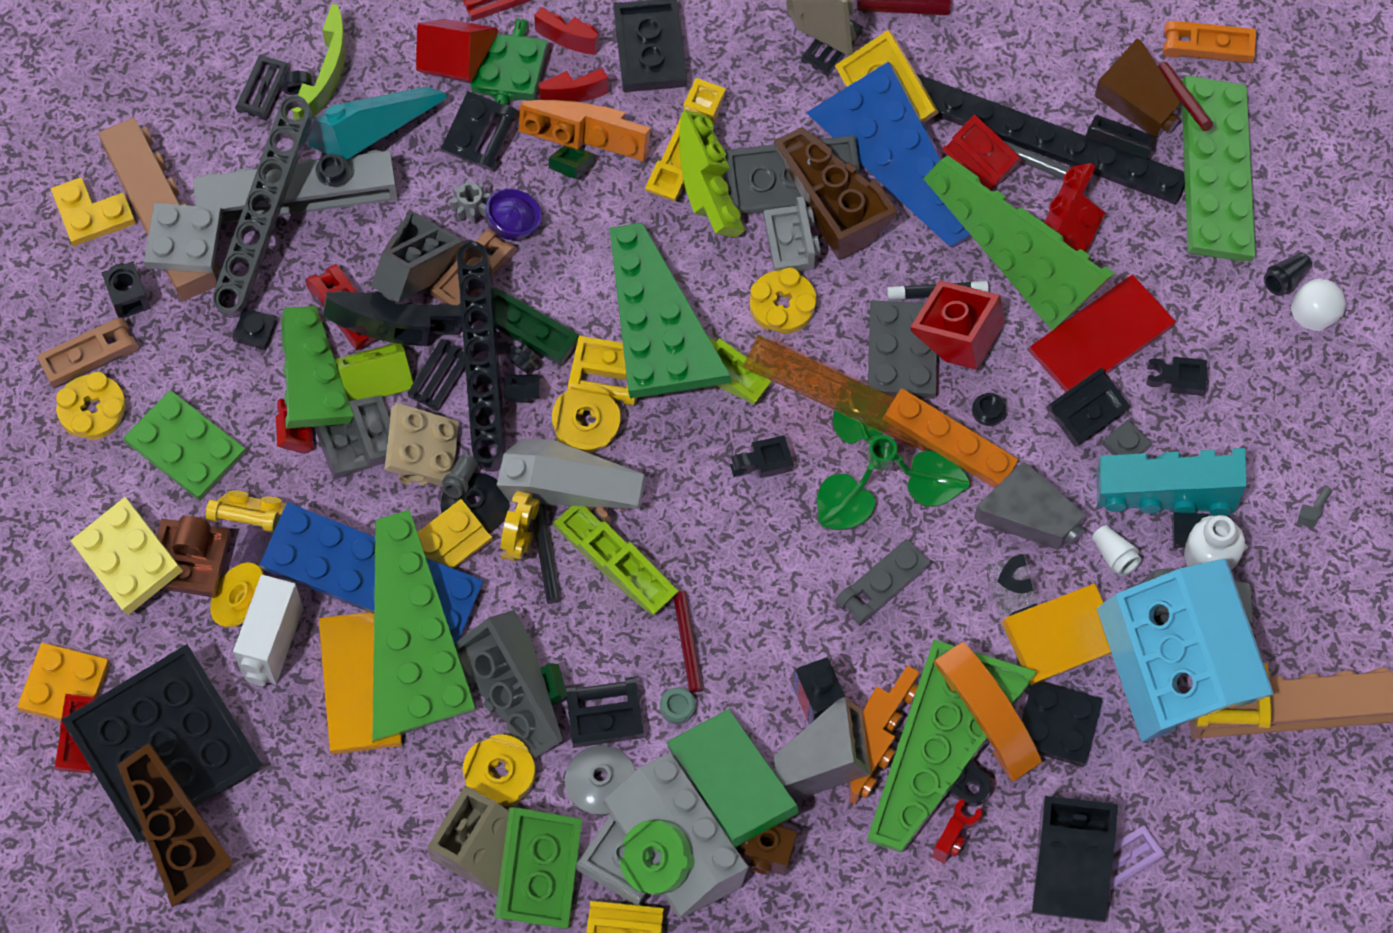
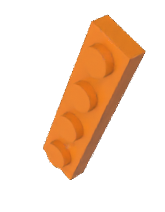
[882,388,1019,488]

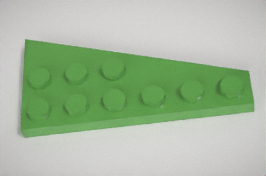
[372,509,475,743]

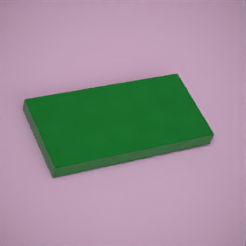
[666,709,799,847]

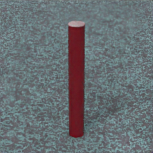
[1158,62,1213,131]
[673,591,703,694]

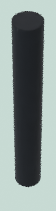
[533,504,561,604]

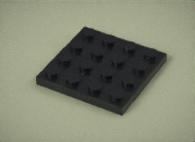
[61,644,263,844]

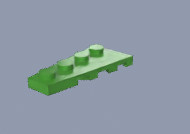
[281,306,353,429]

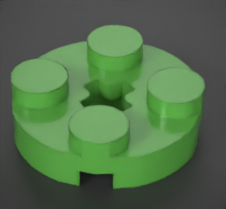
[620,821,695,895]

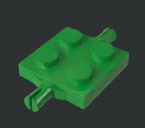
[471,18,549,117]

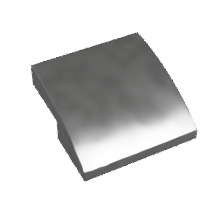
[314,395,390,480]

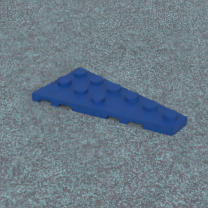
[806,62,972,248]

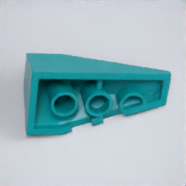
[308,86,447,160]

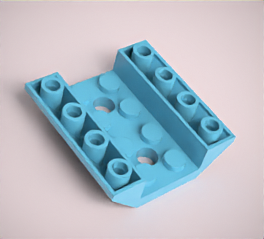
[1097,558,1274,742]

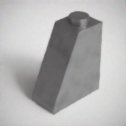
[974,461,1085,550]
[773,697,871,800]

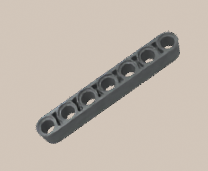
[212,95,312,318]

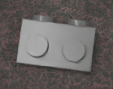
[763,196,820,271]

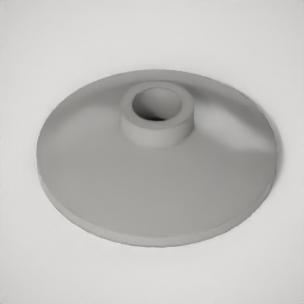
[565,746,635,815]

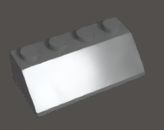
[603,753,748,919]

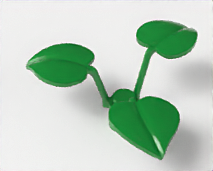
[816,381,970,530]

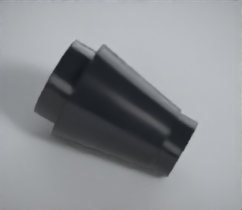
[1264,252,1312,296]

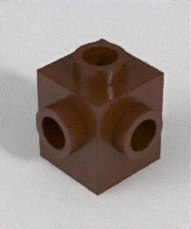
[739,823,797,876]

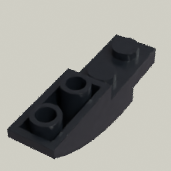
[323,291,462,346]

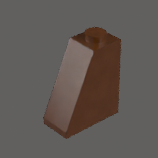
[1094,38,1181,139]

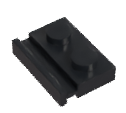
[1046,367,1131,447]

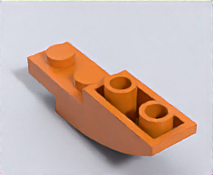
[519,100,651,161]
[848,665,920,805]

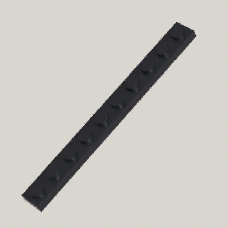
[916,73,1185,205]

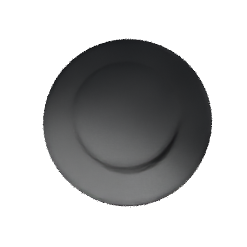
[316,154,349,186]
[507,344,539,374]
[972,393,1006,426]

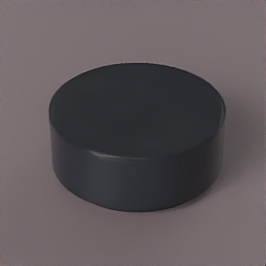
[280,71,313,95]

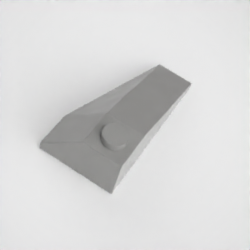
[497,438,646,509]

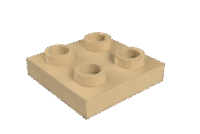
[385,403,459,487]

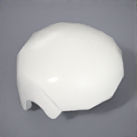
[1291,278,1347,331]

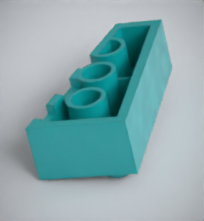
[1096,448,1246,516]

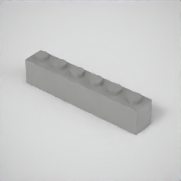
[193,150,398,224]

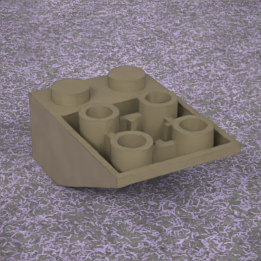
[786,0,856,56]
[427,786,509,896]

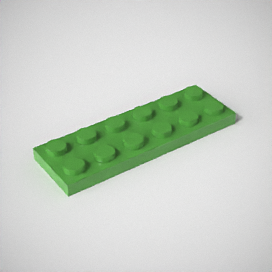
[1182,75,1255,261]

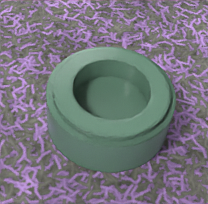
[660,688,695,724]

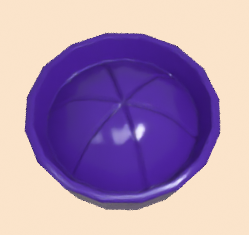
[486,188,542,241]

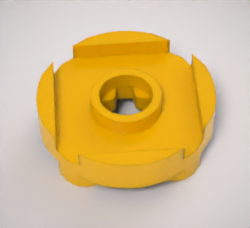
[749,268,816,334]
[56,372,126,440]
[551,384,620,453]
[500,491,540,562]
[463,734,535,807]

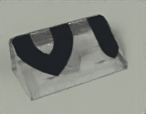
[986,553,1038,631]

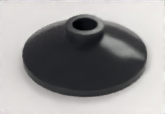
[440,473,509,533]

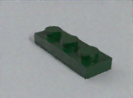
[481,287,579,366]

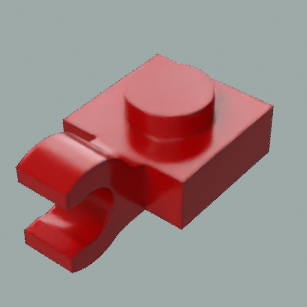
[275,398,313,454]
[932,799,982,864]

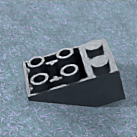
[1032,795,1118,923]

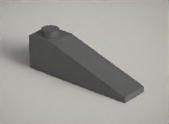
[454,610,563,758]

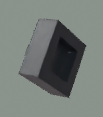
[232,308,277,350]
[504,374,540,403]

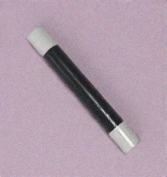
[887,281,988,300]

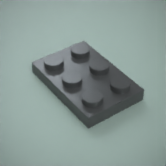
[867,300,937,399]

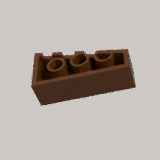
[118,743,235,907]

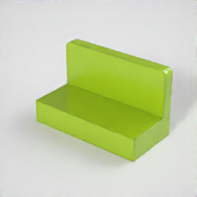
[336,343,413,401]

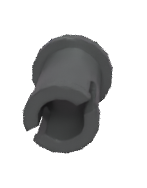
[442,454,479,498]

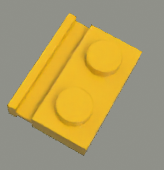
[417,499,493,569]
[586,901,664,933]

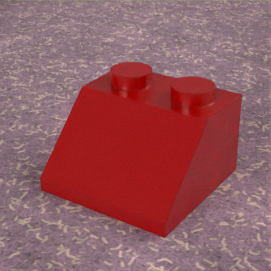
[910,280,1005,370]

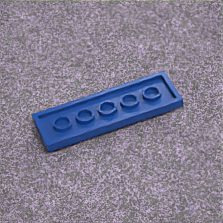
[259,502,483,643]

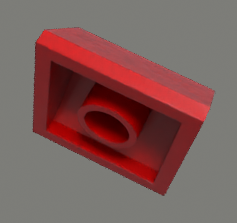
[415,19,499,82]

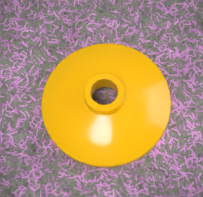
[210,562,265,628]

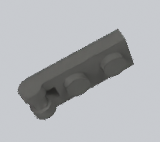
[835,539,930,626]

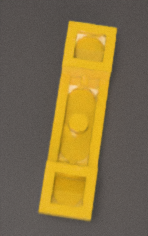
[645,78,726,202]

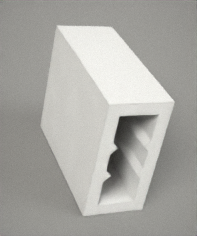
[233,574,304,686]

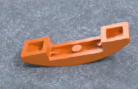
[933,641,1042,782]

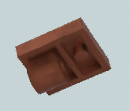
[157,516,231,598]

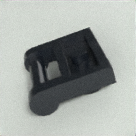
[441,91,520,172]
[565,676,644,748]

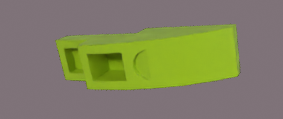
[679,110,745,238]

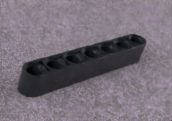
[457,241,507,472]

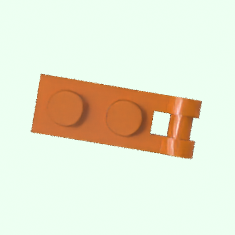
[1163,21,1256,63]

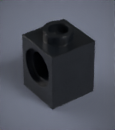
[101,261,151,318]

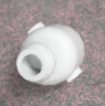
[1184,515,1248,573]

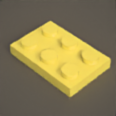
[70,497,183,615]

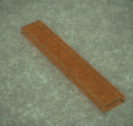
[743,335,931,452]

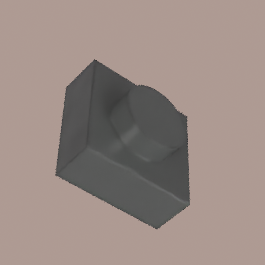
[1102,420,1152,455]

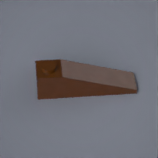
[774,127,897,260]

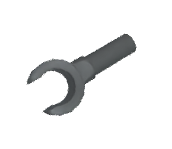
[1297,487,1332,528]

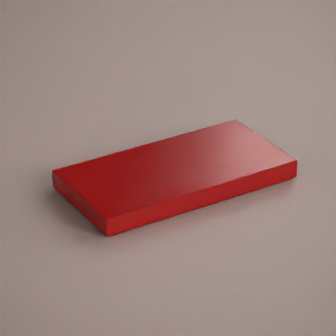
[1029,274,1176,392]

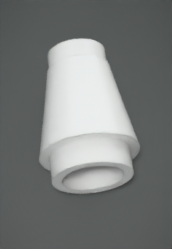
[1092,525,1141,577]

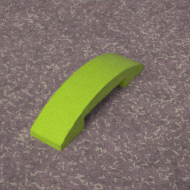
[292,4,346,120]

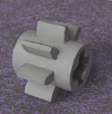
[450,180,491,223]

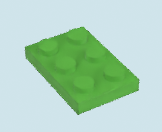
[123,390,246,502]
[494,807,582,929]

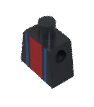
[790,657,845,725]

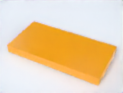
[318,612,402,755]

